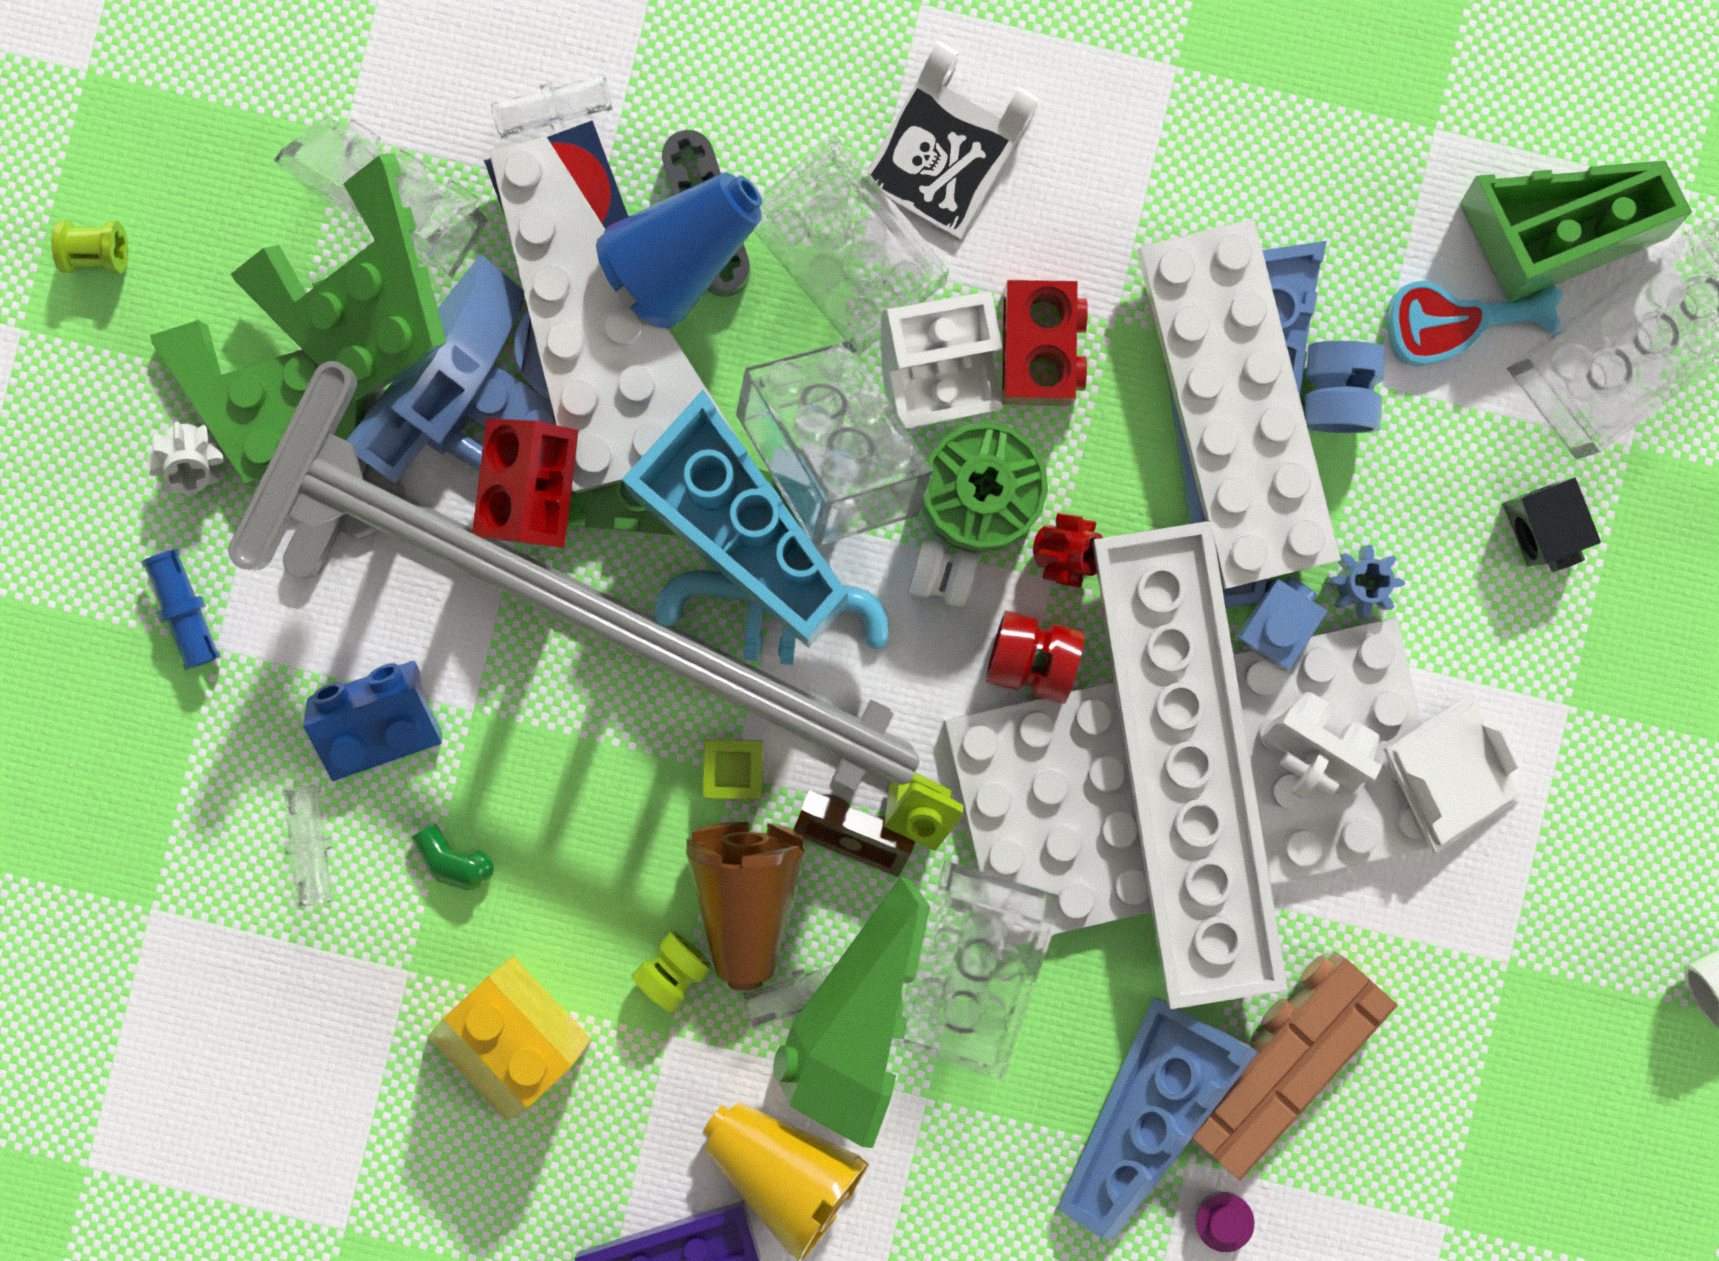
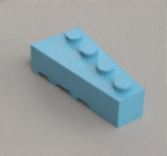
[622,389,848,648]

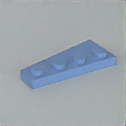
[1057,997,1259,1240]

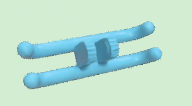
[654,570,889,665]

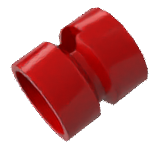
[985,610,1085,704]

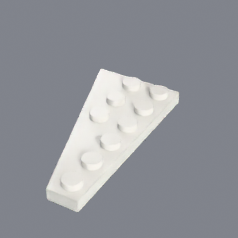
[489,136,735,493]

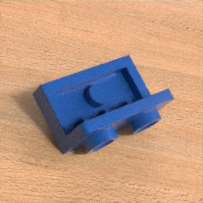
[303,661,442,782]

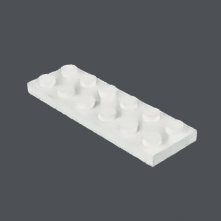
[1137,218,1341,590]

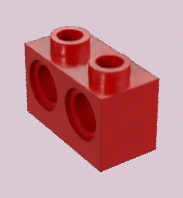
[1001,280,1088,406]
[472,418,579,548]

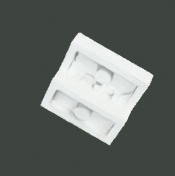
[881,291,1003,432]

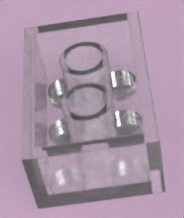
[753,134,950,356]
[736,340,933,547]
[891,860,1058,1081]

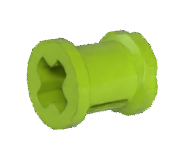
[51,220,128,274]

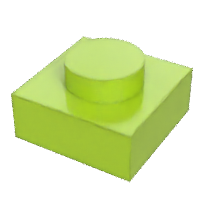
[703,739,764,800]

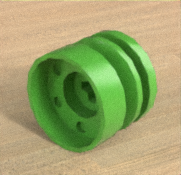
[919,422,1048,553]

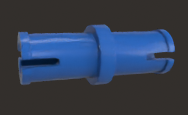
[141,549,221,670]

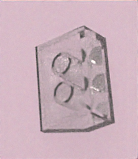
[274,116,488,278]

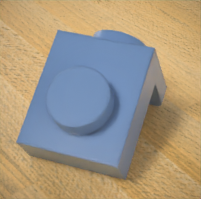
[1236,577,1327,671]

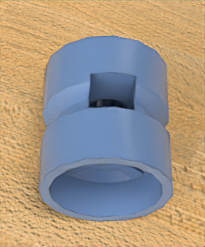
[1304,341,1386,433]

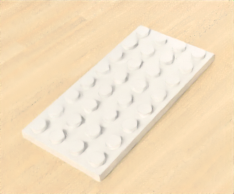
[944,617,1430,947]

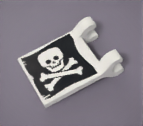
[861,41,1039,240]

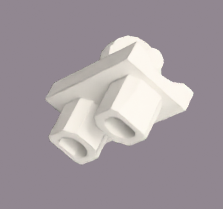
[1261,692,1382,798]

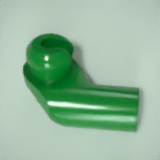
[410,823,494,891]

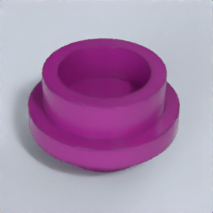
[1195,1192,1255,1252]

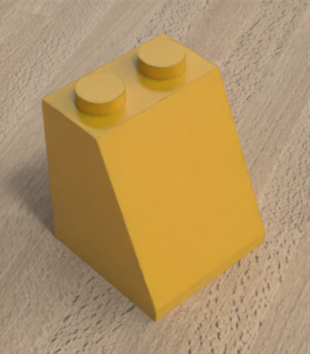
[427,955,591,1121]

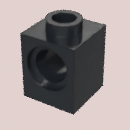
[1503,477,1601,572]

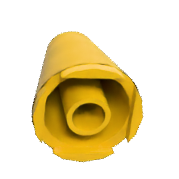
[702,1102,869,1261]

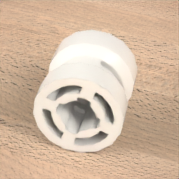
[907,538,979,609]

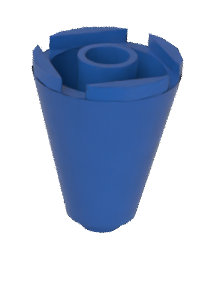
[596,172,762,329]

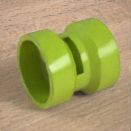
[631,930,714,1014]

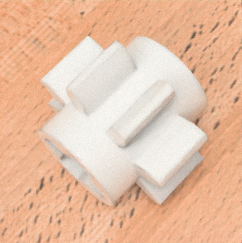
[148,422,224,495]

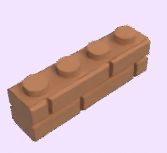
[1192,951,1398,1181]

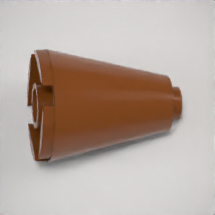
[686,822,804,991]

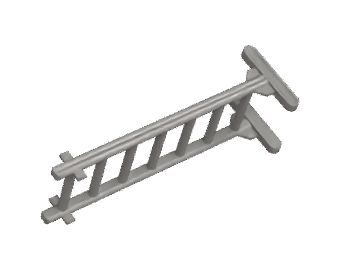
[228,361,919,791]

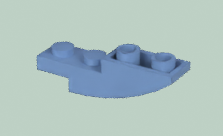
[346,254,525,483]

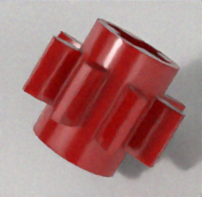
[1033,513,1103,588]

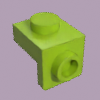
[884,773,964,851]

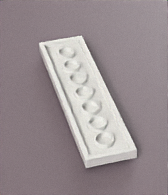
[1092,521,1288,1009]

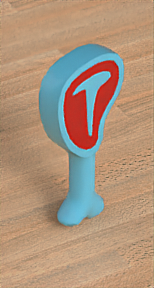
[1386,281,1562,367]

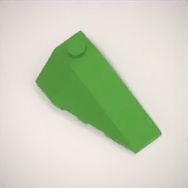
[773,877,930,1148]

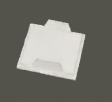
[1383,696,1521,853]

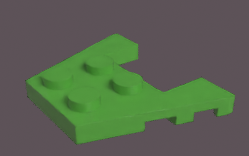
[231,153,447,402]
[150,280,365,487]

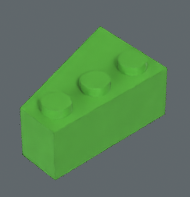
[1460,160,1692,303]

